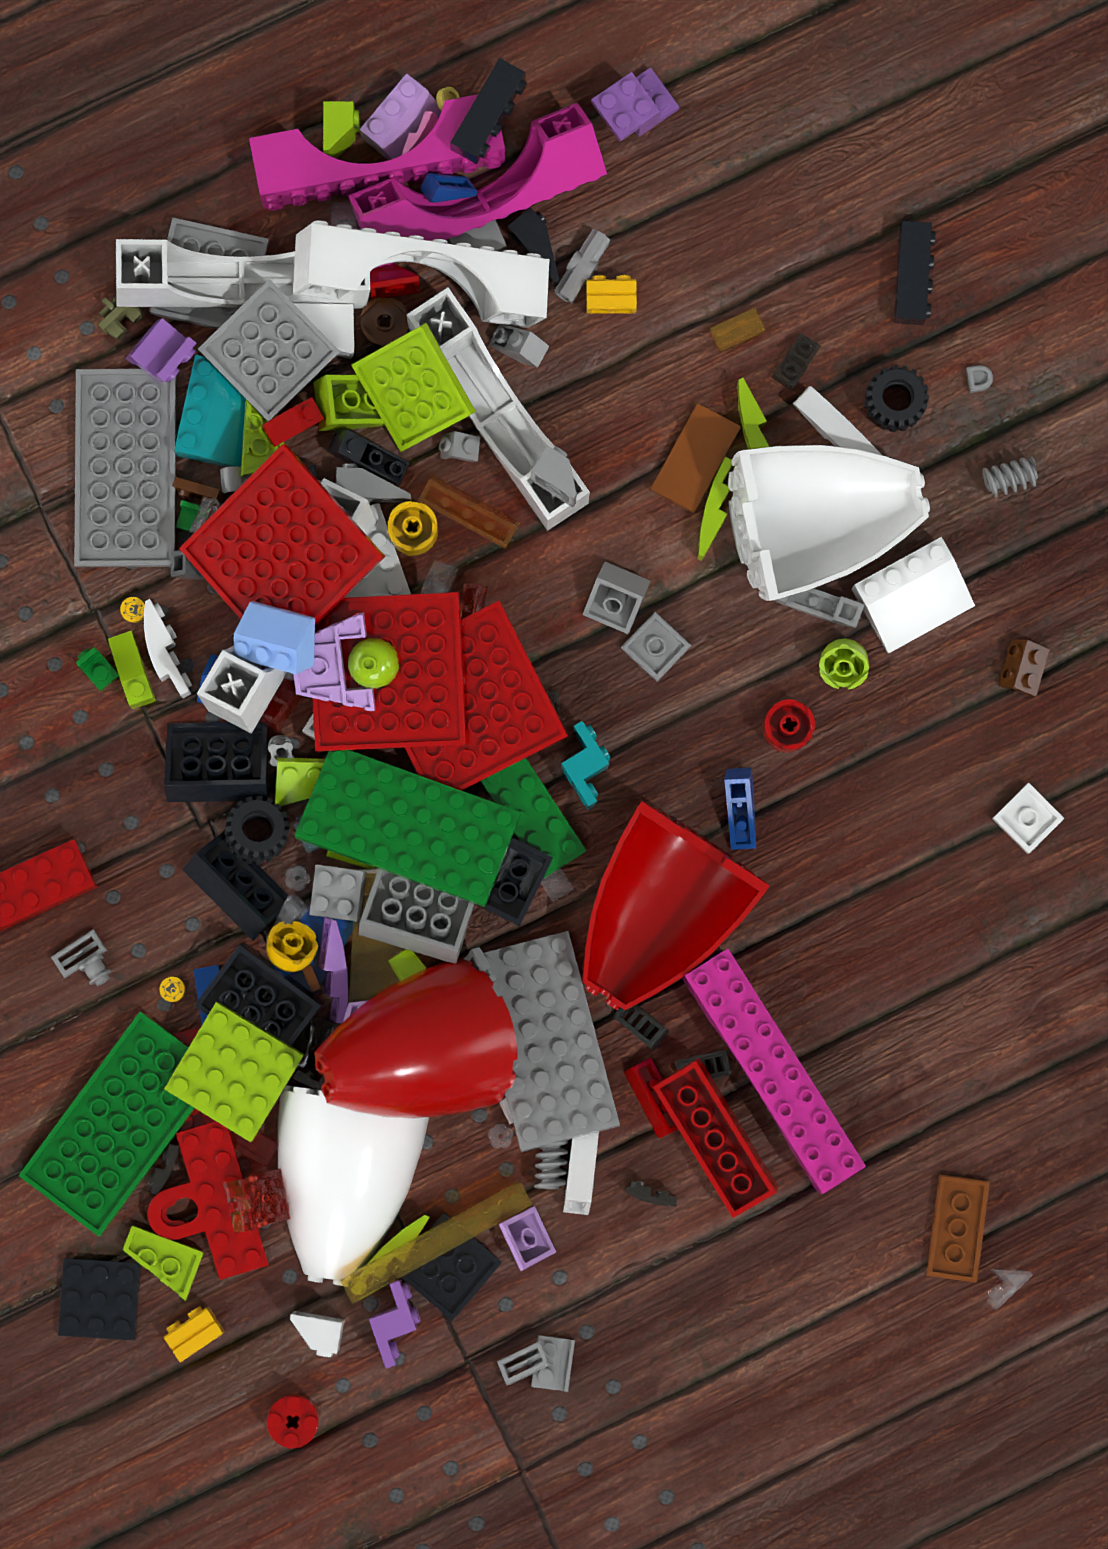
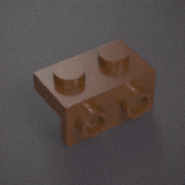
[999,639,1050,697]

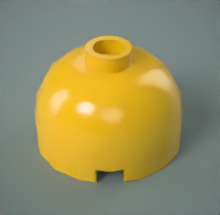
[266,921,318,972]

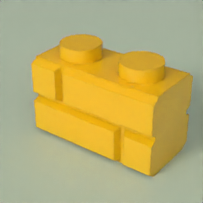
[586,275,637,314]
[164,1306,225,1362]

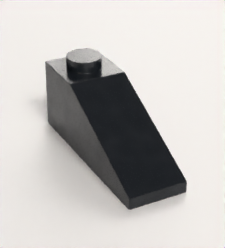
[508,207,559,288]

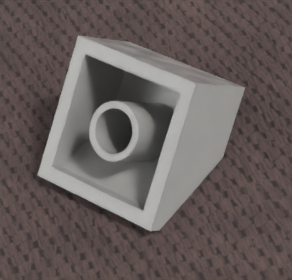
[531,446,577,508]
[583,562,651,634]

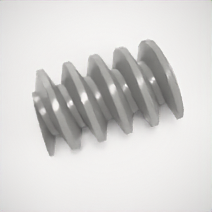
[982,456,1038,498]
[534,1140,568,1189]

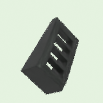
[613,1004,670,1051]
[676,1050,731,1079]

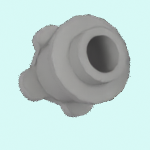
[268,735,294,766]
[78,954,112,986]

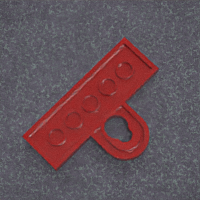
[148,1121,269,1280]

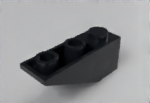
[327,429,410,485]

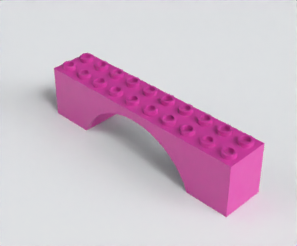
[249,94,505,211]
[348,103,607,267]
[682,949,866,1194]

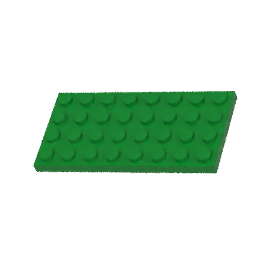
[295,750,521,907]
[19,1011,195,1237]

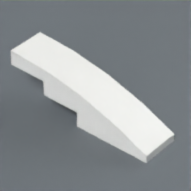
[793,386,882,456]

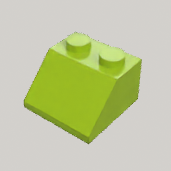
[323,101,360,159]

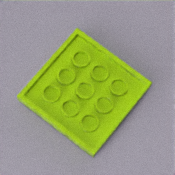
[351,323,476,452]
[164,1001,305,1142]

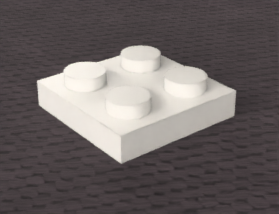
[992,783,1064,854]

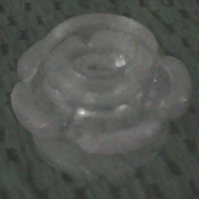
[285,866,310,891]
[488,1124,513,1148]

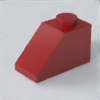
[262,397,324,447]

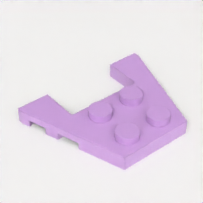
[294,612,375,711]

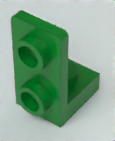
[76,647,119,692]

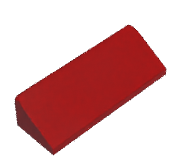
[624,1057,678,1138]

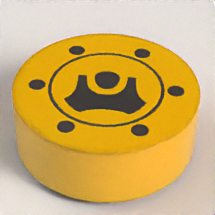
[120,597,145,623]
[160,977,186,1002]

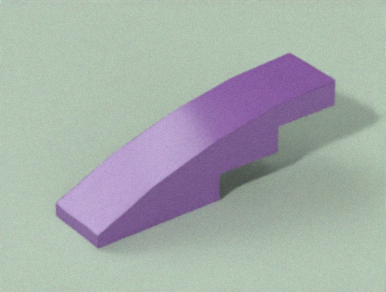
[317,917,348,1023]

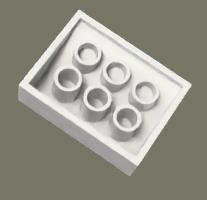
[851,537,975,654]

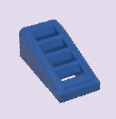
[420,173,478,203]

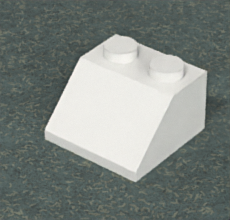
[290,1311,345,1357]

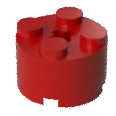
[763,699,815,753]
[267,1394,320,1449]

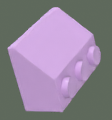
[360,74,442,160]

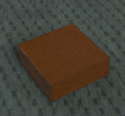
[302,965,322,992]

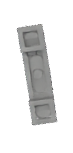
[773,588,865,628]

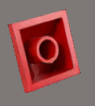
[370,263,421,300]

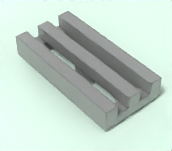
[51,929,108,978]
[497,1340,553,1385]

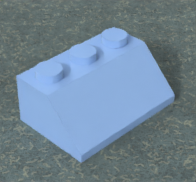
[234,601,315,674]

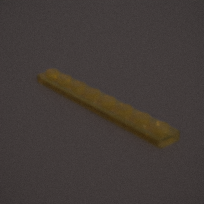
[340,1181,532,1304]

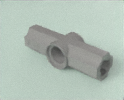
[554,229,611,304]

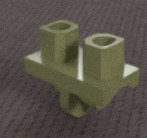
[98,297,144,340]

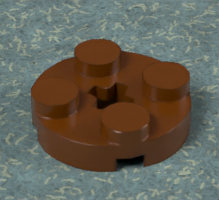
[360,297,408,348]

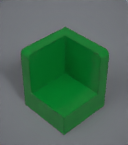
[176,500,208,534]

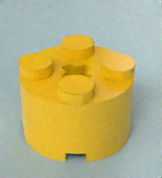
[387,501,438,556]

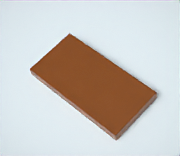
[650,403,741,514]
[926,1174,990,1283]

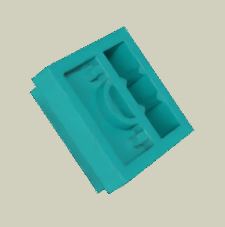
[561,721,611,811]

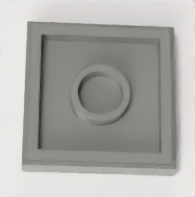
[621,612,691,682]

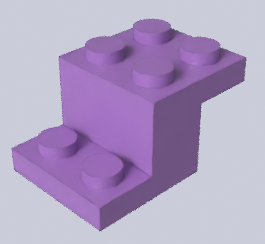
[591,68,679,142]
[125,318,196,383]
[369,1278,421,1369]

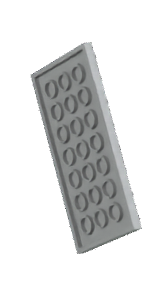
[74,369,176,567]
[483,931,620,1152]

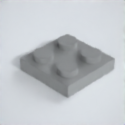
[309,865,366,922]

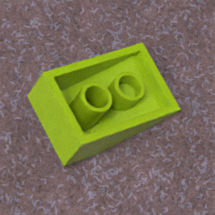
[313,375,386,431]

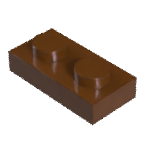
[172,477,228,506]

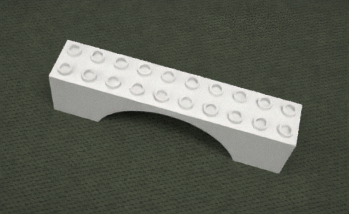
[293,221,549,328]
[116,239,370,309]
[407,288,590,531]
[197,478,376,733]

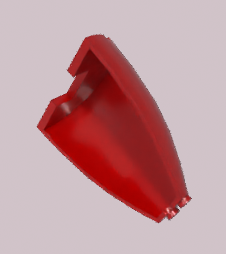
[582,801,769,1010]
[314,958,518,1119]

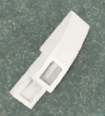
[144,599,192,698]

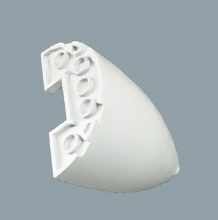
[728,445,930,601]
[278,1085,429,1286]

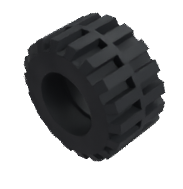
[864,365,929,432]
[224,796,290,865]

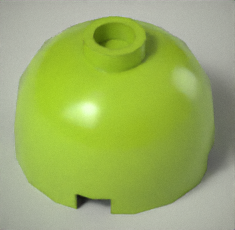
[348,638,399,689]
[819,638,870,689]

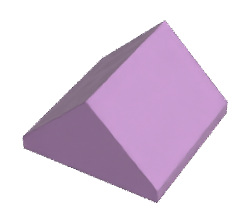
[499,1206,556,1271]

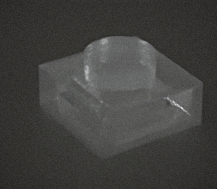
[541,868,574,903]

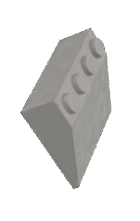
[359,869,474,964]

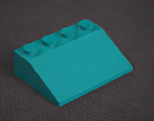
[174,355,246,467]

